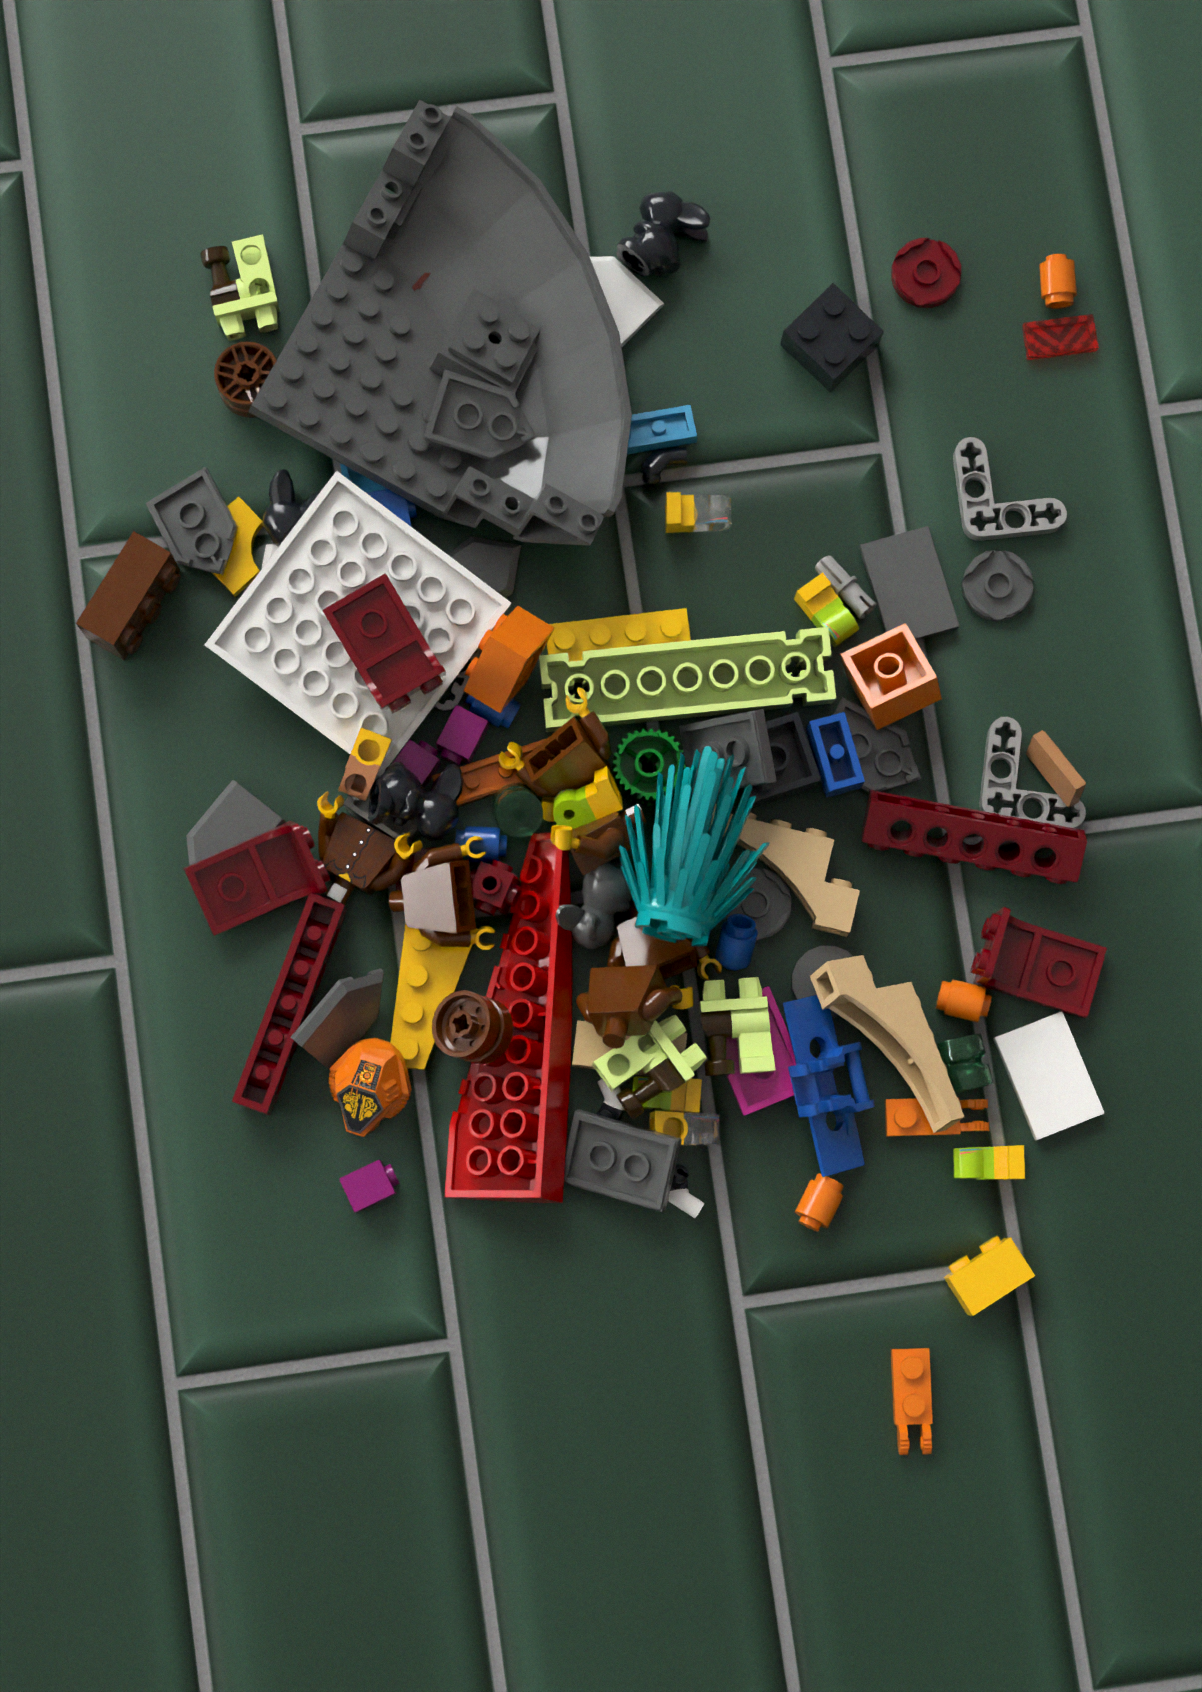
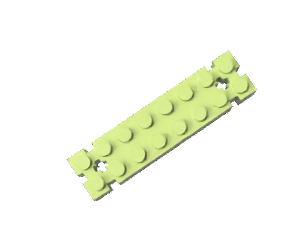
[539,627,836,732]

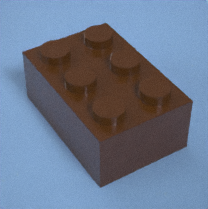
[76,531,181,661]

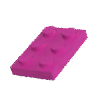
[726,986,796,1116]

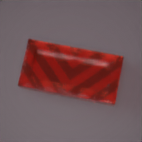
[1022,314,1099,360]

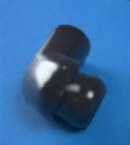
[640,447,687,485]

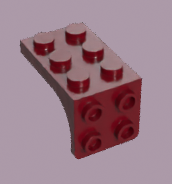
[322,573,446,714]
[183,821,330,936]
[970,907,1107,1019]

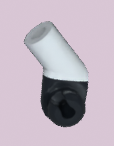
[596,1079,625,1121]
[668,1164,705,1218]

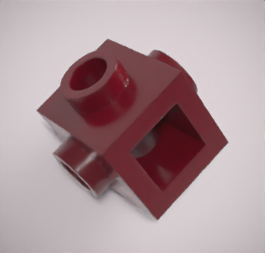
[470,860,521,916]

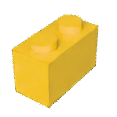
[944,1235,1035,1316]

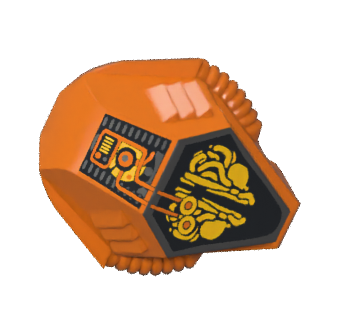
[328,1038,412,1137]

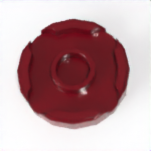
[891,238,961,308]

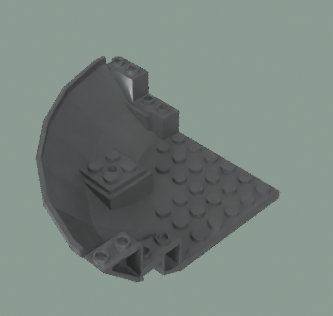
[248,100,632,546]

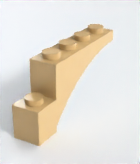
[709,804,860,937]
[810,955,964,1133]

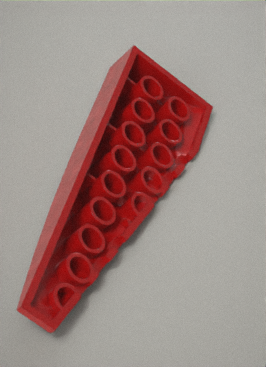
[444,832,572,1203]

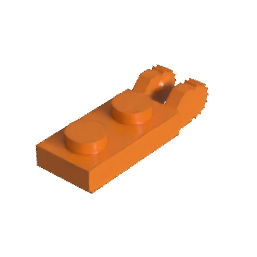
[885,1097,989,1137]
[891,1348,933,1455]

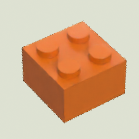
[463,606,554,713]
[841,623,942,730]

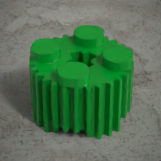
[612,728,686,806]

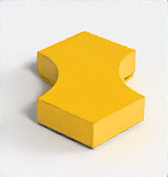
[212,496,263,597]

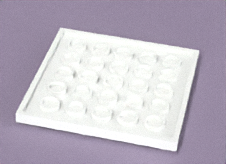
[204,471,511,777]

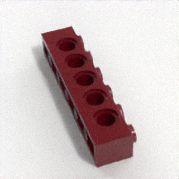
[862,790,1087,884]
[232,892,348,1116]

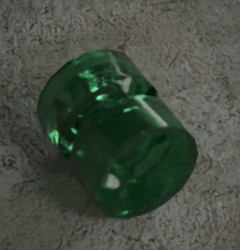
[492,783,543,838]
[936,1034,994,1093]

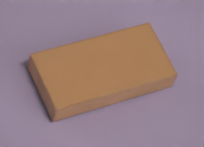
[1026,730,1086,808]

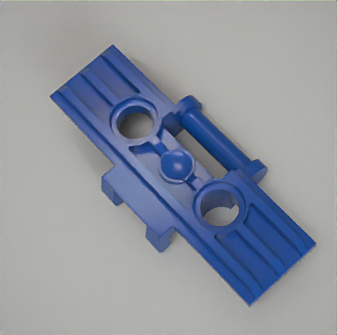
[783,995,875,1177]

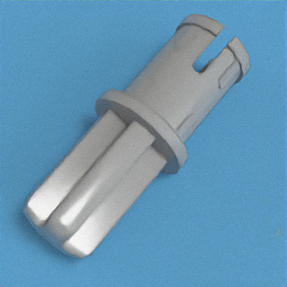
[815,556,877,620]

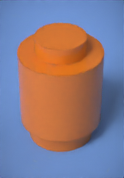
[1039,254,1077,309]
[936,979,992,1023]
[795,1173,844,1232]

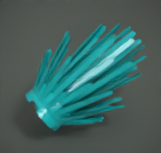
[619,746,770,946]

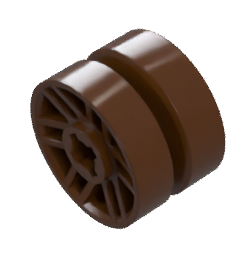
[214,342,277,418]
[432,990,513,1064]

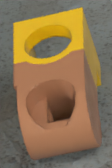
[338,727,393,802]

